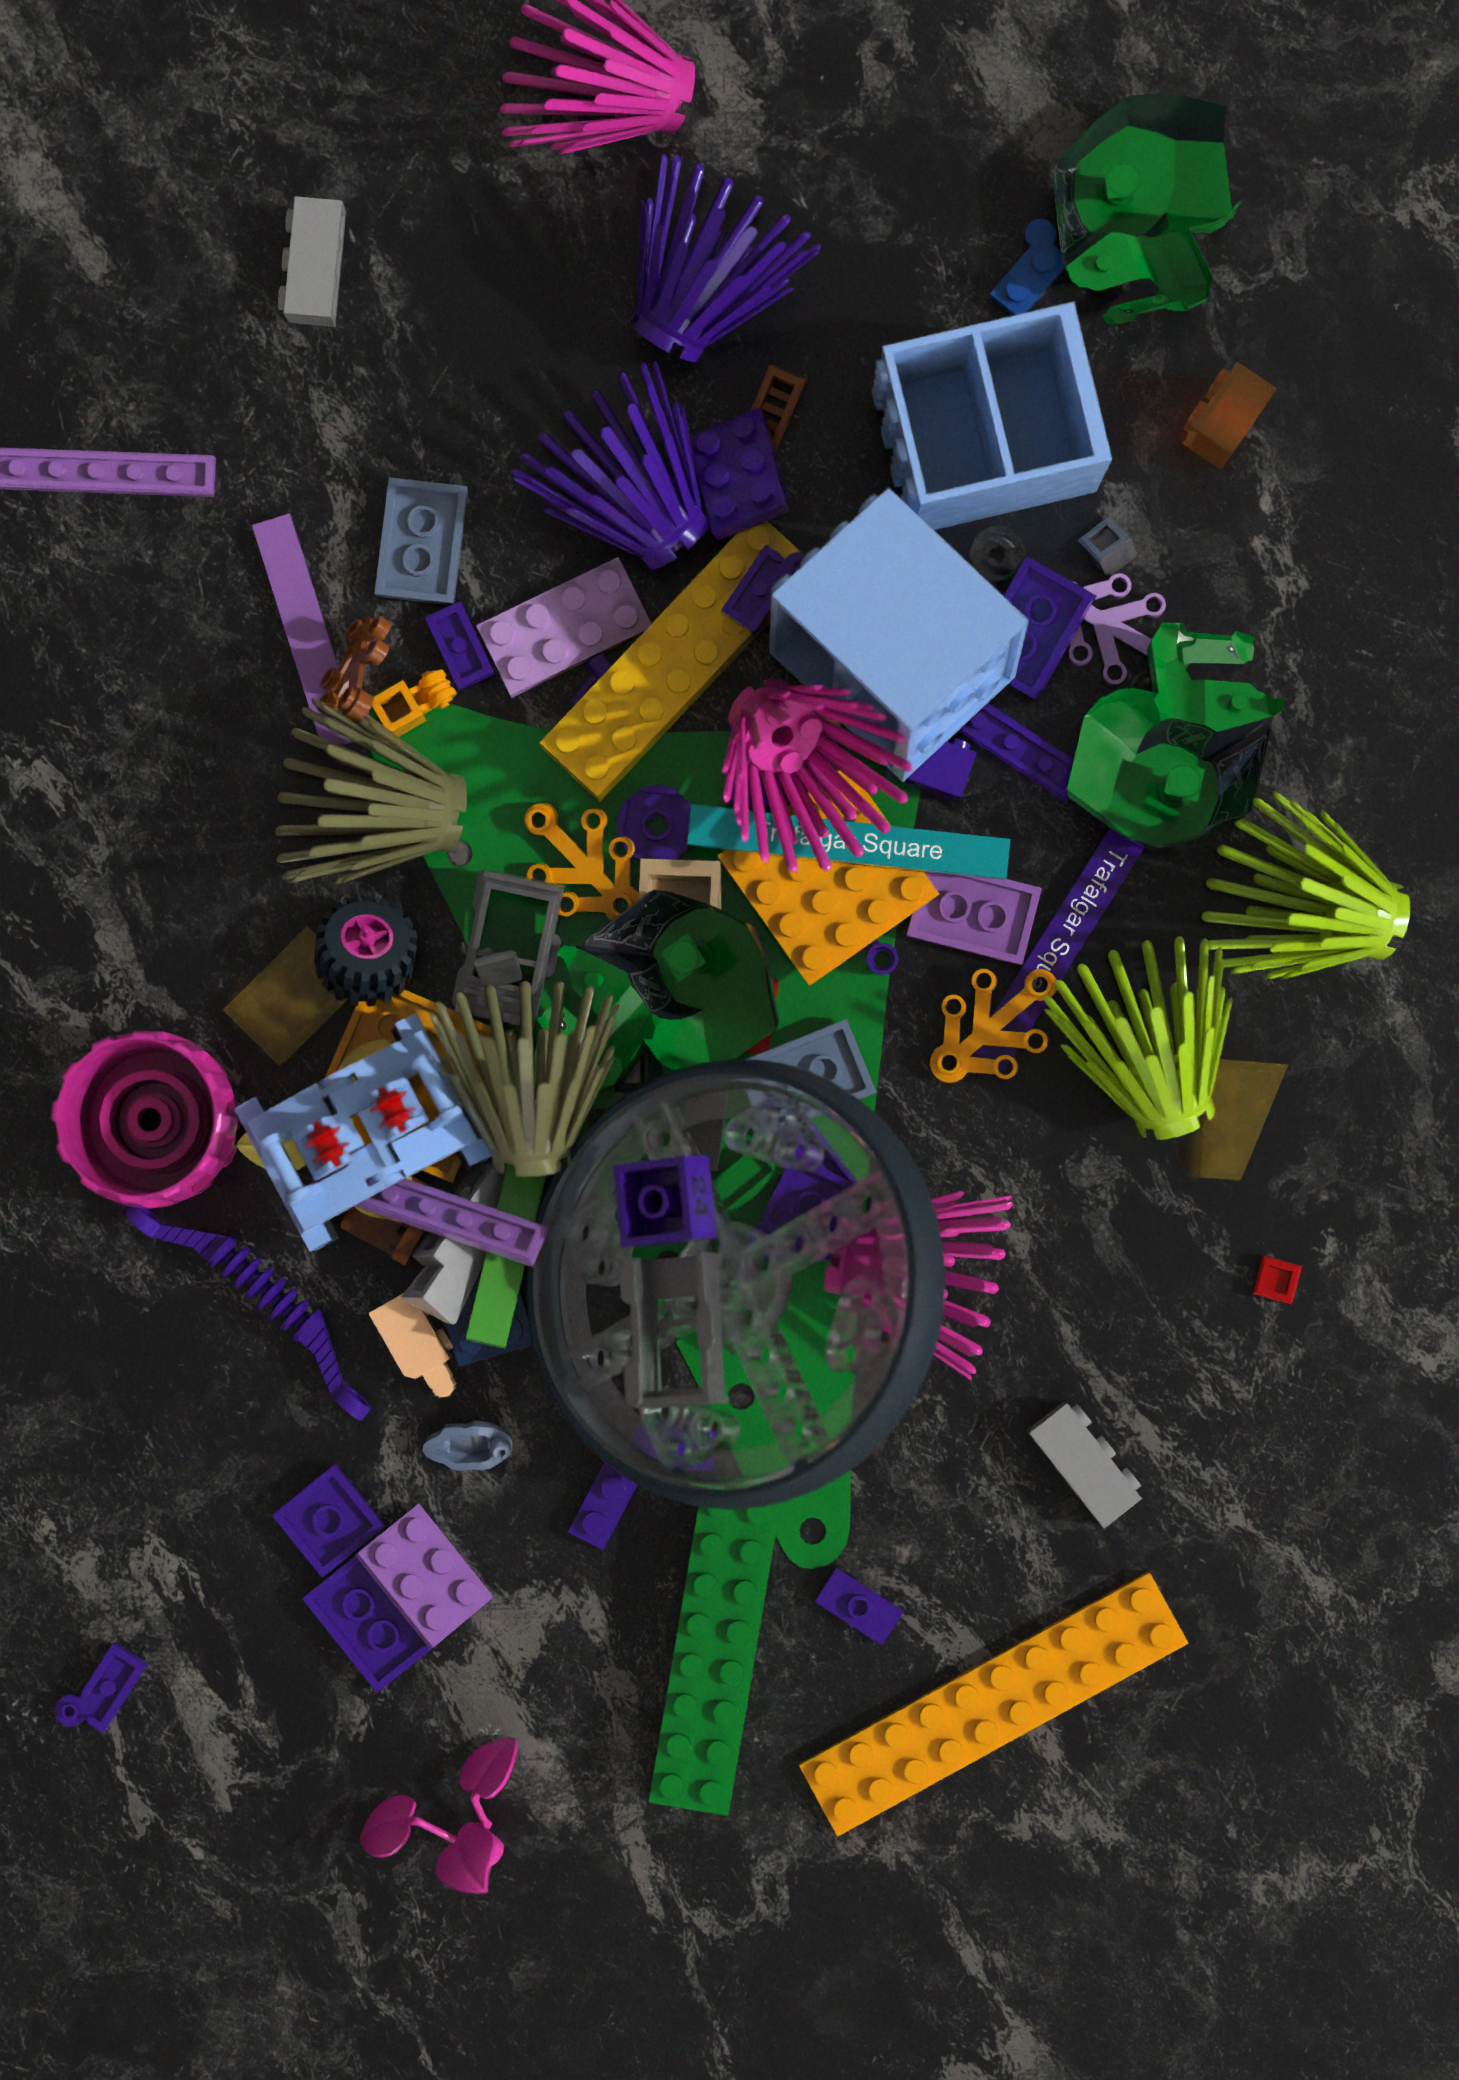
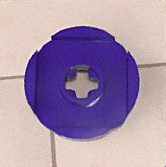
[617,785,691,861]

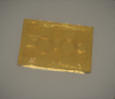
[223,926,348,1066]

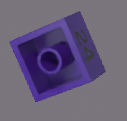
[613,1155,717,1247]

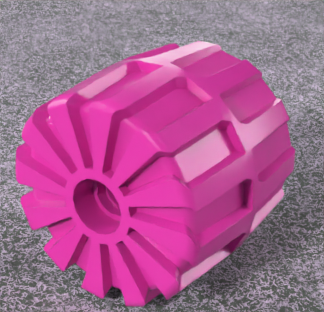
[51,1030,242,1208]

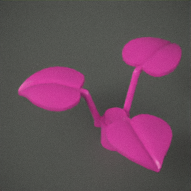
[360,1737,518,1893]

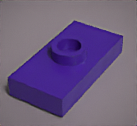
[815,1567,904,1645]

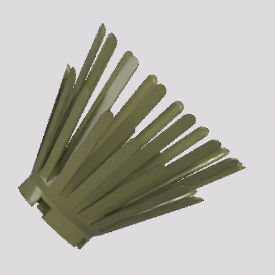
[275,698,467,885]
[429,981,620,1177]

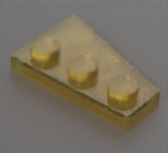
[1199,1059,1288,1181]

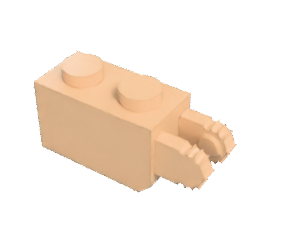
[369,1293,457,1398]

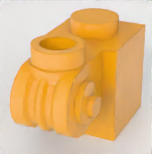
[372,669,457,737]

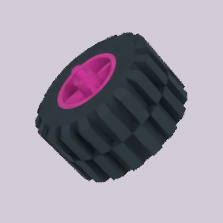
[314,896,417,1006]

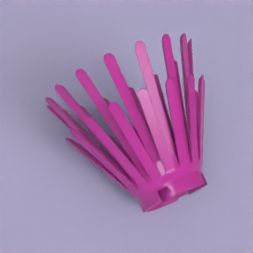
[499,0,695,155]
[722,679,913,872]
[824,1191,1013,1380]

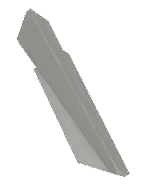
[401,1157,508,1324]

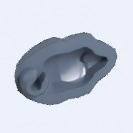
[422,1421,513,1471]

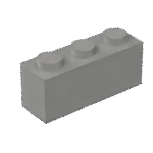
[278,196,346,327]
[1027,1402,1142,1528]

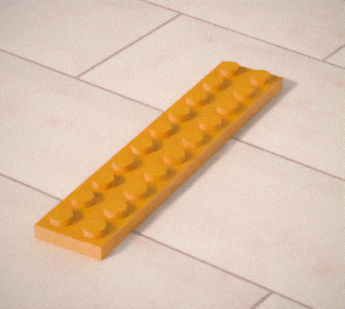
[799,1572,1189,1837]

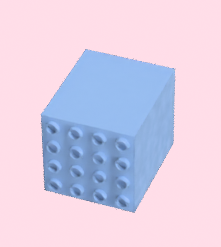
[872,302,1112,530]
[769,488,1028,782]

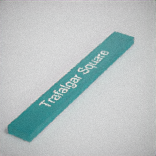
[687,804,1011,880]

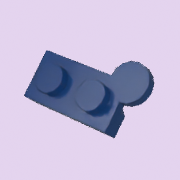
[989,219,1065,316]

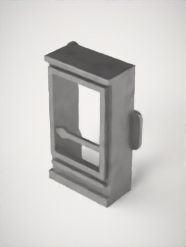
[452,869,565,1027]
[620,1252,728,1408]

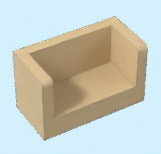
[638,859,724,911]

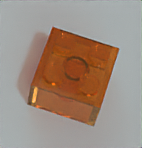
[1183,362,1277,470]

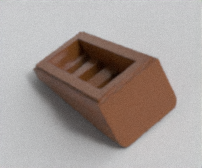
[751,365,809,454]

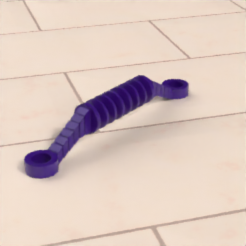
[122,1206,372,1421]

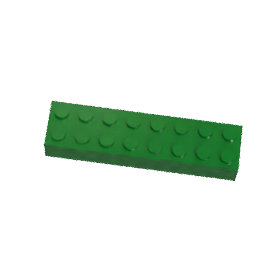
[649,1478,781,1816]

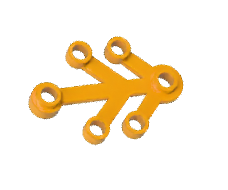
[524,803,639,920]
[930,969,1057,1083]

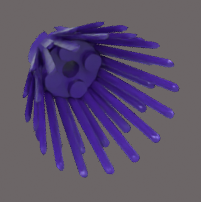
[629,153,821,362]
[510,360,710,570]

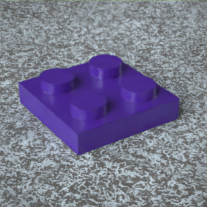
[272,1464,386,1578]

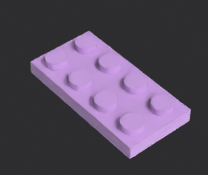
[476,557,651,698]

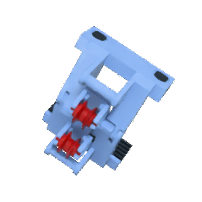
[234,1013,491,1251]

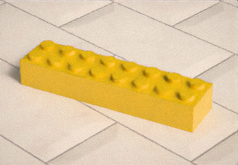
[540,521,800,803]

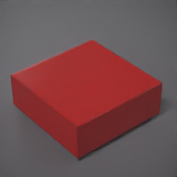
[1251,1255,1302,1305]

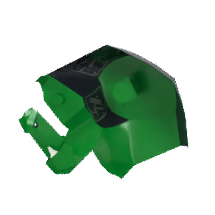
[1052,93,1241,325]
[1067,623,1284,851]
[536,890,779,1089]

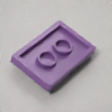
[906,871,1042,966]
[355,1504,493,1649]

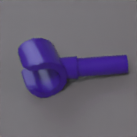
[571,654,612,704]

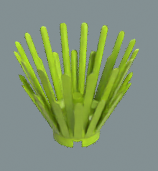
[1201,791,1410,979]
[1043,936,1232,1140]

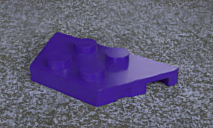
[742,1120,864,1261]

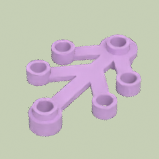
[1068,573,1166,686]

